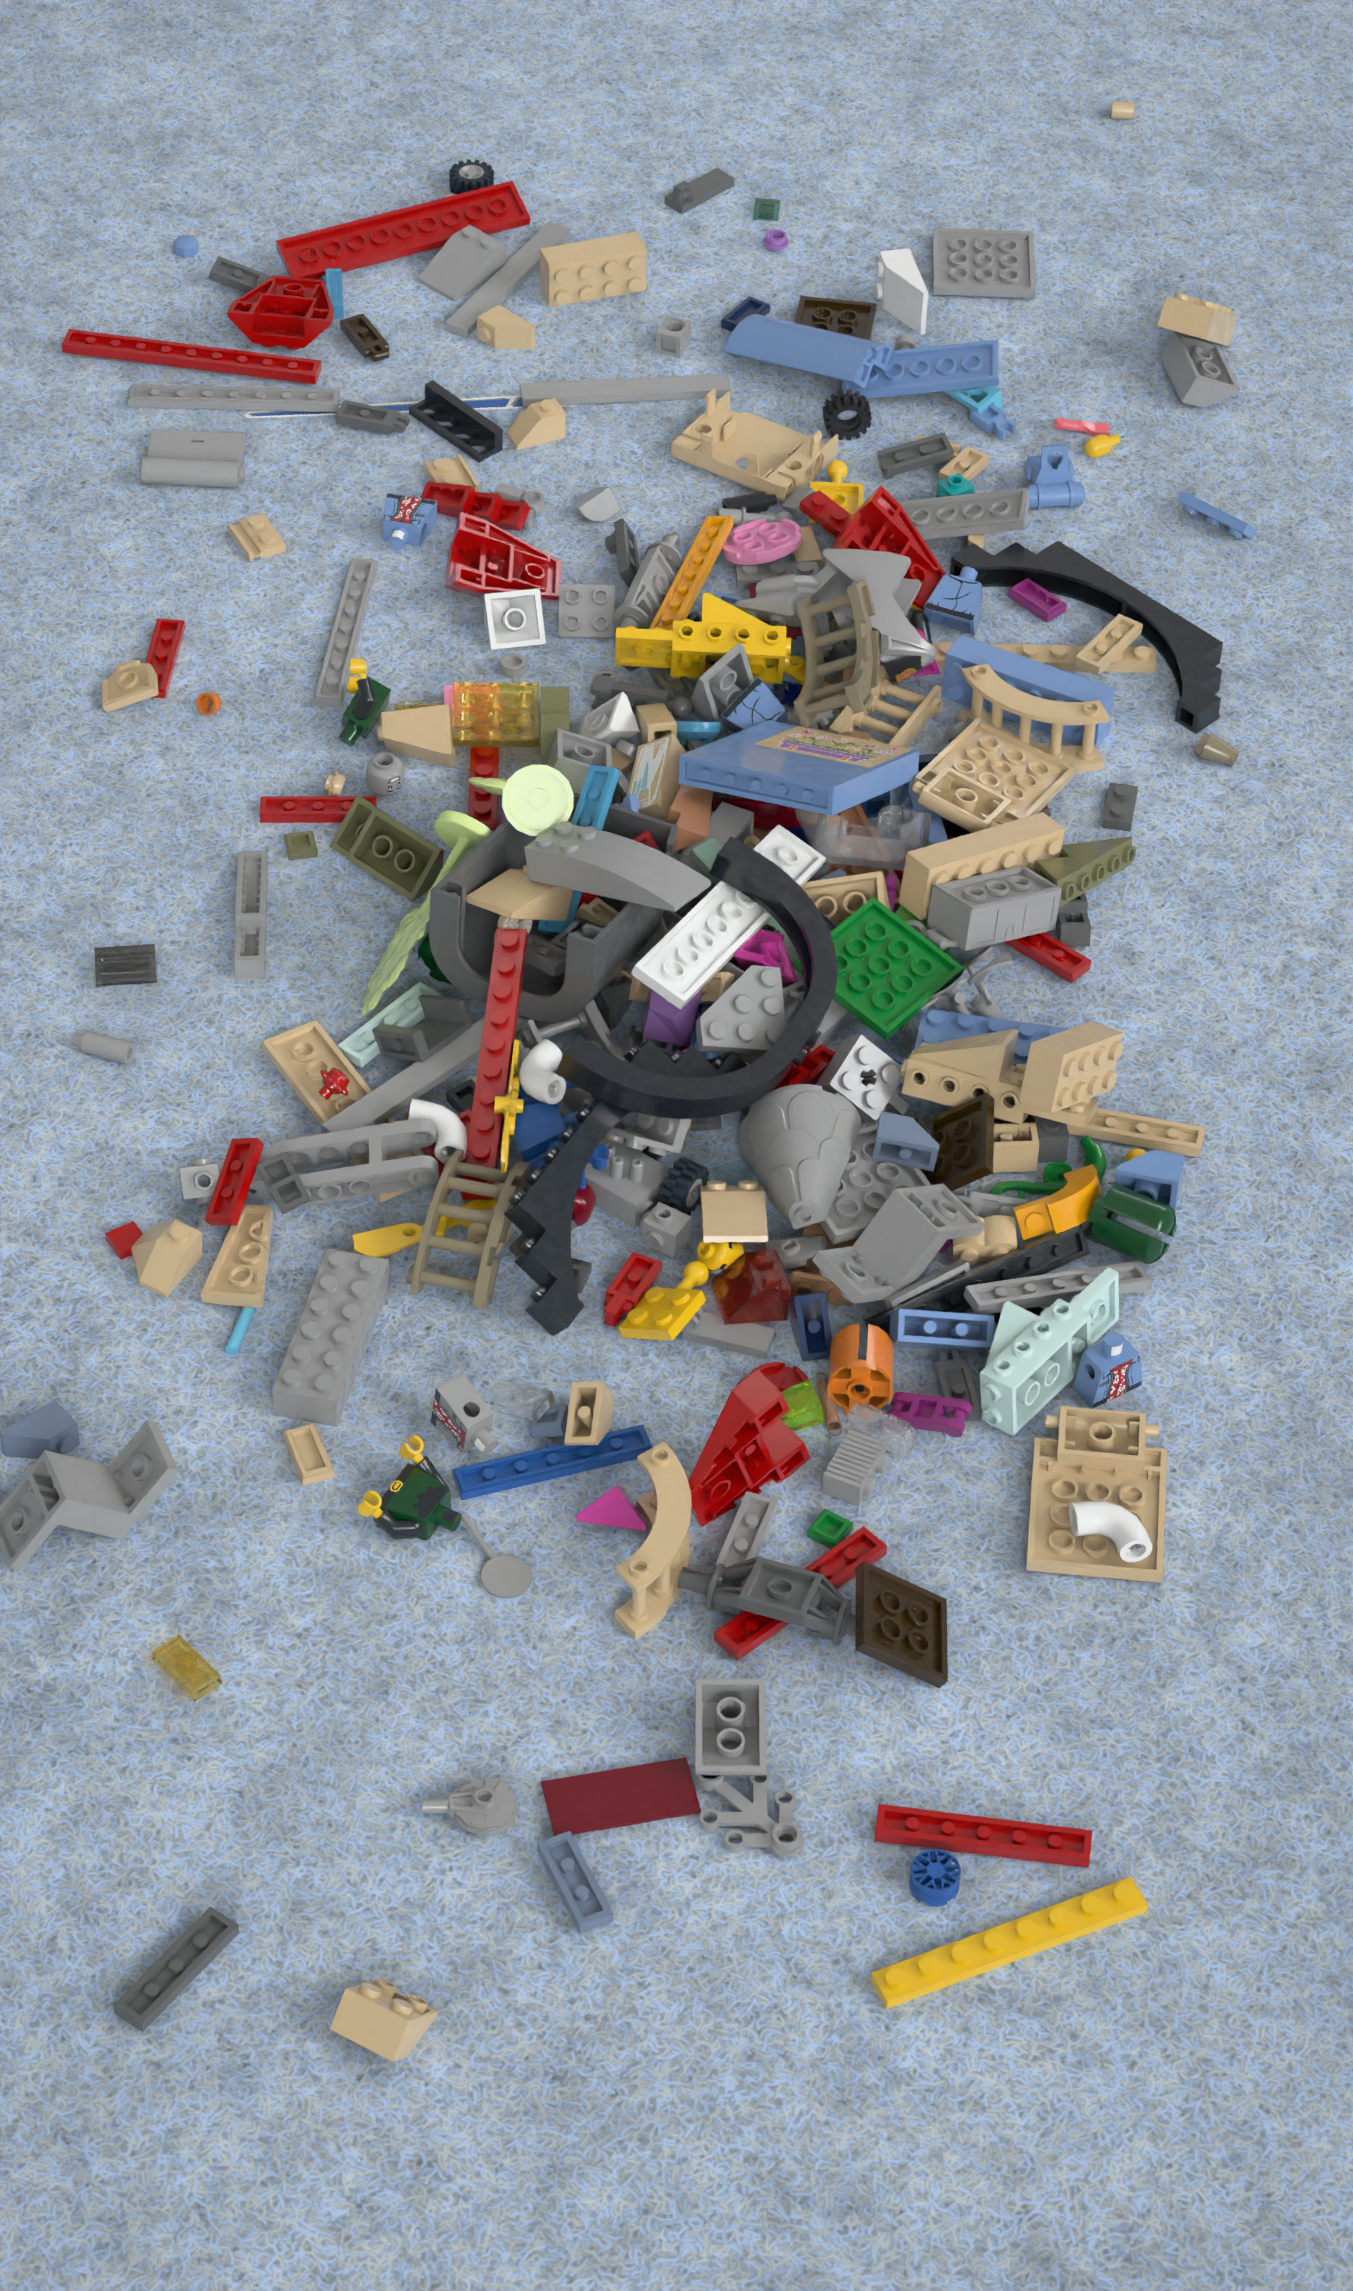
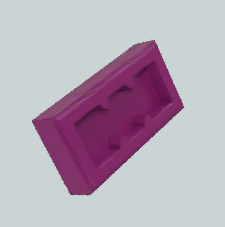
[1008,578,1067,623]

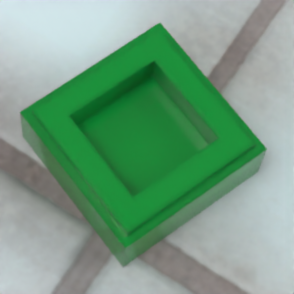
[807,1508,853,1549]

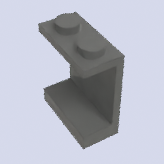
[372,994,472,1062]

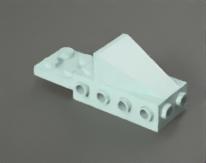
[980,1267,1119,1436]

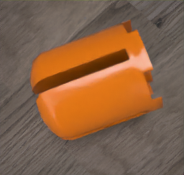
[827,1323,894,1417]

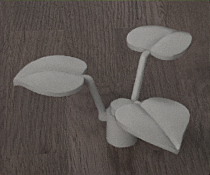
[901,945,1013,1034]

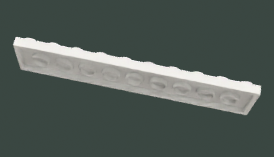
[631,824,826,1010]

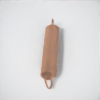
[816,1372,842,1436]

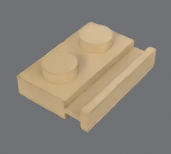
[425,454,480,492]
[227,513,286,562]

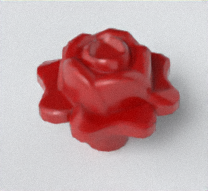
[318,1067,350,1100]

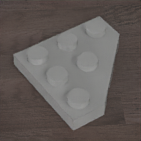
[696,965,786,1055]

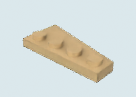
[200,1204,273,1308]

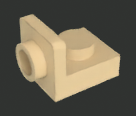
[574,897,619,927]

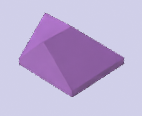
[640,988,703,1046]

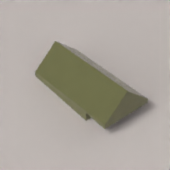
[329,795,444,901]

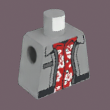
[430,1372,498,1455]

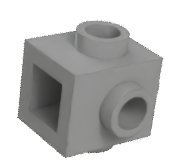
[178,1158,221,1204]
[640,1202,692,1258]

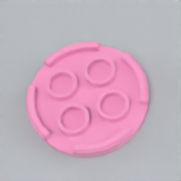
[722,519,803,565]

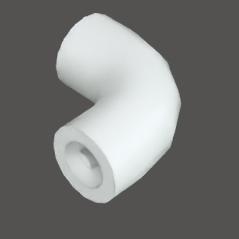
[519,1039,566,1105]
[408,1099,468,1163]
[1069,1501,1153,1562]

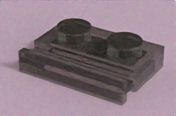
[94,944,157,986]

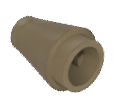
[1195,733,1240,767]

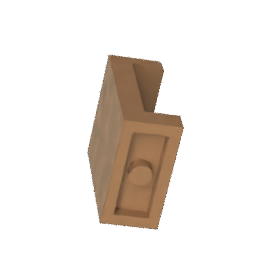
[789,1223,858,1307]

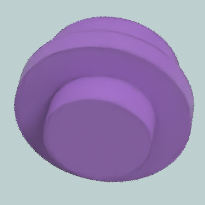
[763,229,789,251]

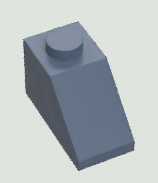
[872,1111,940,1171]
[0,1400,80,1459]

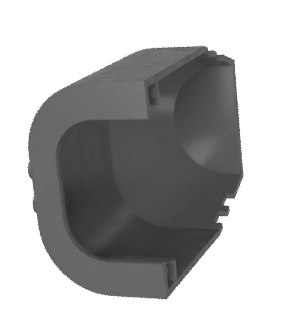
[429,792,678,1022]

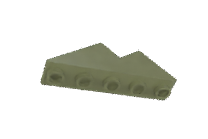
[541,686,569,765]
[1036,836,1136,908]

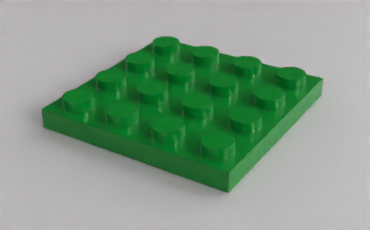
[794,897,964,1040]

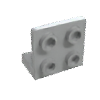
[559,584,615,639]
[605,1113,690,1156]

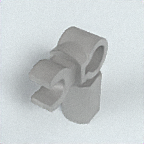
[494,483,545,530]

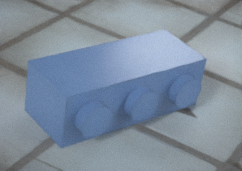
[889,1309,994,1353]

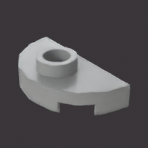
[765,1235,828,1269]

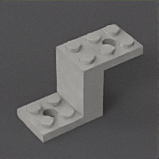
[812,1184,986,1304]
[0,1420,179,1570]

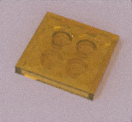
[453,682,539,747]

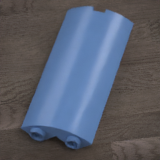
[724,314,893,389]

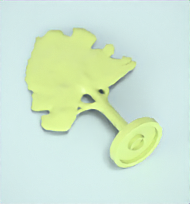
[468,764,574,836]
[362,810,493,1016]

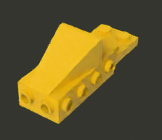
[615,593,791,684]

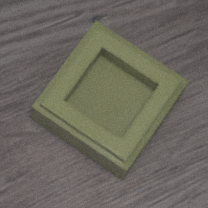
[284,831,318,860]

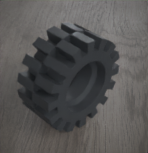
[822,389,872,440]

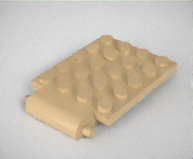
[911,717,1076,833]
[1026,1406,1167,1583]

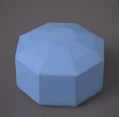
[173,235,199,258]

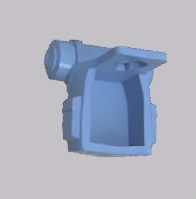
[1024,444,1086,510]

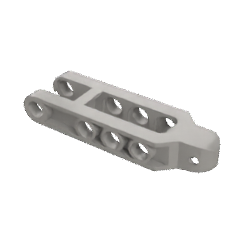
[247,1118,439,1207]

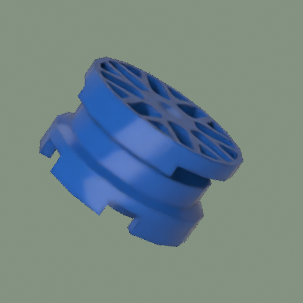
[909,1849,961,1907]

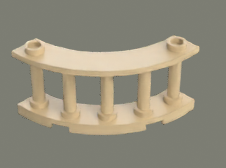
[957,663,1110,773]
[615,1441,692,1640]

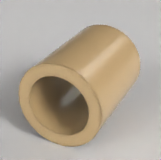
[1111,101,1134,120]

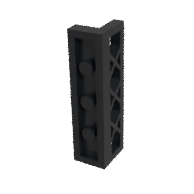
[409,380,503,462]

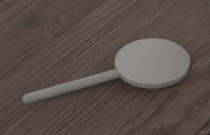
[461,1512,532,1598]

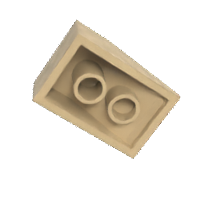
[466,865,573,921]
[700,1180,768,1243]

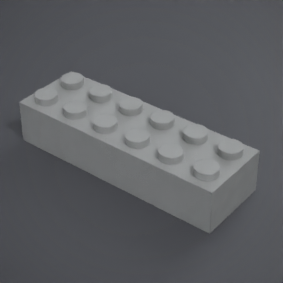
[272,1248,390,1427]

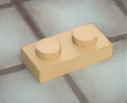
[938,446,990,482]

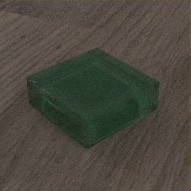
[753,198,780,221]

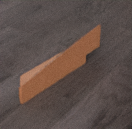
[666,784,713,852]

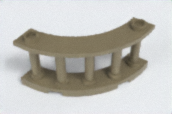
[793,578,880,728]
[407,1149,531,1308]

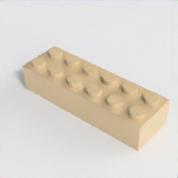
[898,812,1065,920]

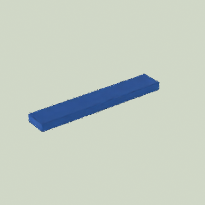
[452,1424,653,1500]

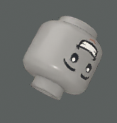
[366,752,404,796]

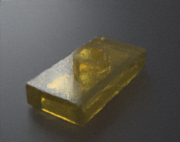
[151,1635,222,1702]

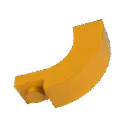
[1013,1164,1104,1240]

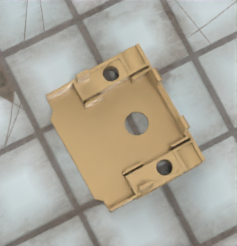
[671,389,839,502]

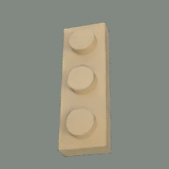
[1074,614,1143,676]

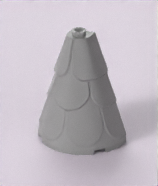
[739,1084,861,1230]

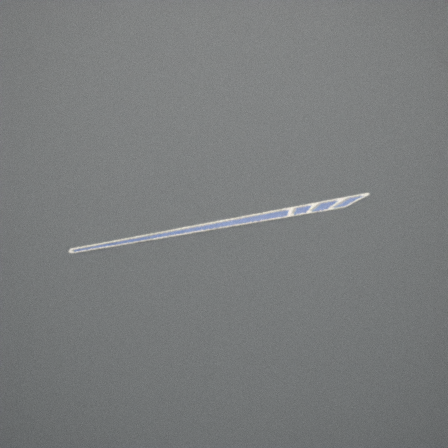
[245,395,577,418]

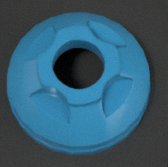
[676,722,721,745]

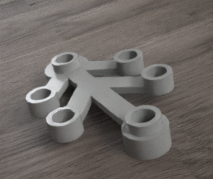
[695,1771,804,1857]

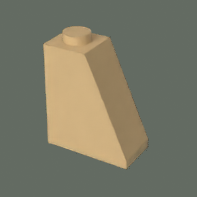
[635,703,677,746]
[377,704,457,768]

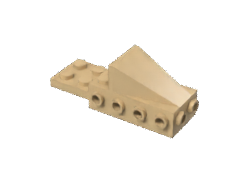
[901,1029,1099,1128]

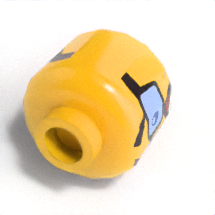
[697,1240,745,1277]

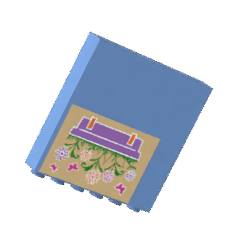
[678,720,920,816]

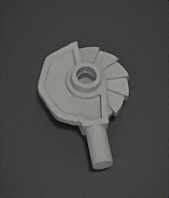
[422,1776,520,1836]

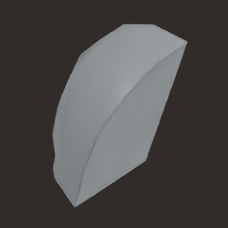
[574,487,621,522]

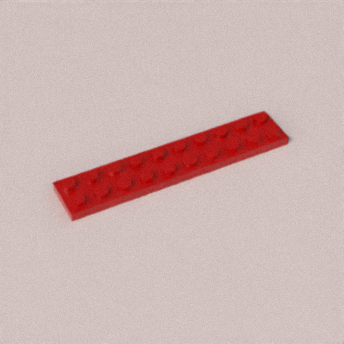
[276,181,531,279]

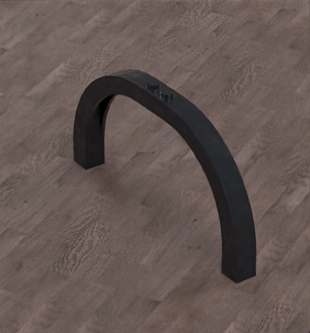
[555,837,838,1119]

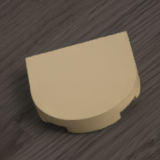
[101,660,159,713]

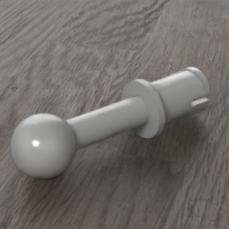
[716,507,794,526]

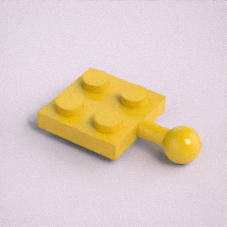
[809,460,864,523]
[618,1261,709,1341]

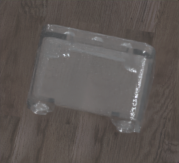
[795,805,932,870]

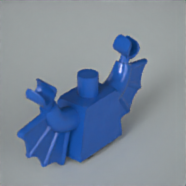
[514,1080,609,1189]

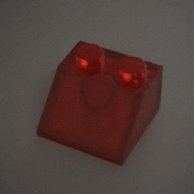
[710,1250,792,1325]

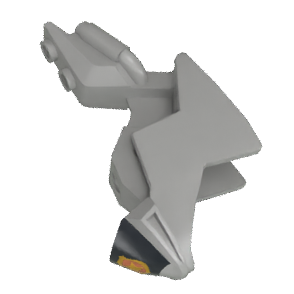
[736,548,936,686]

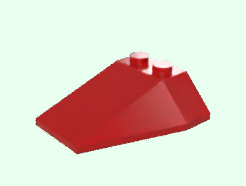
[227,275,335,350]
[831,486,946,611]
[445,512,562,600]

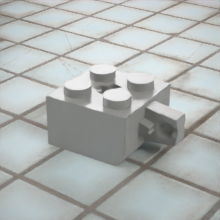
[816,1034,910,1123]

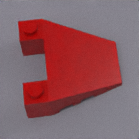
[688,1369,811,1527]

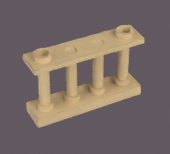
[828,665,943,748]

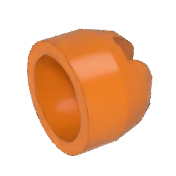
[196,692,222,715]

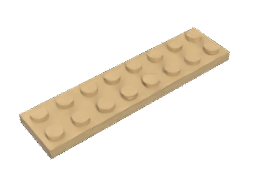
[262,1020,426,1203]

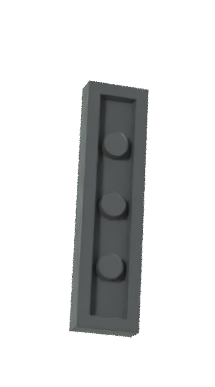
[113,1906,239,2032]

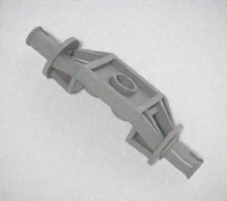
[612,533,682,640]

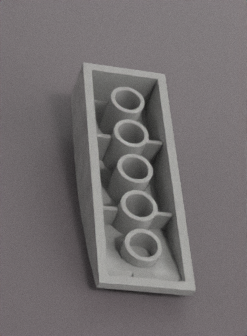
[524,821,711,912]

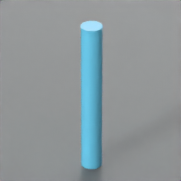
[225,1282,267,1355]

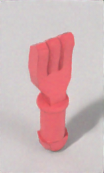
[1054,418,1110,436]

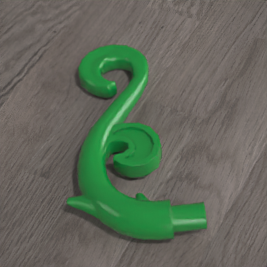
[989,1136,1107,1199]

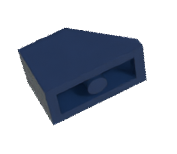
[786,1291,832,1361]

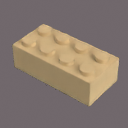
[540,232,647,308]
[1157,293,1238,346]
[1019,1021,1123,1114]

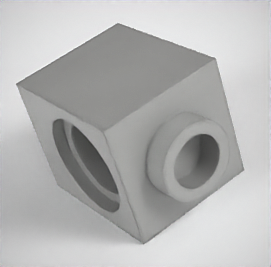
[656,315,691,358]

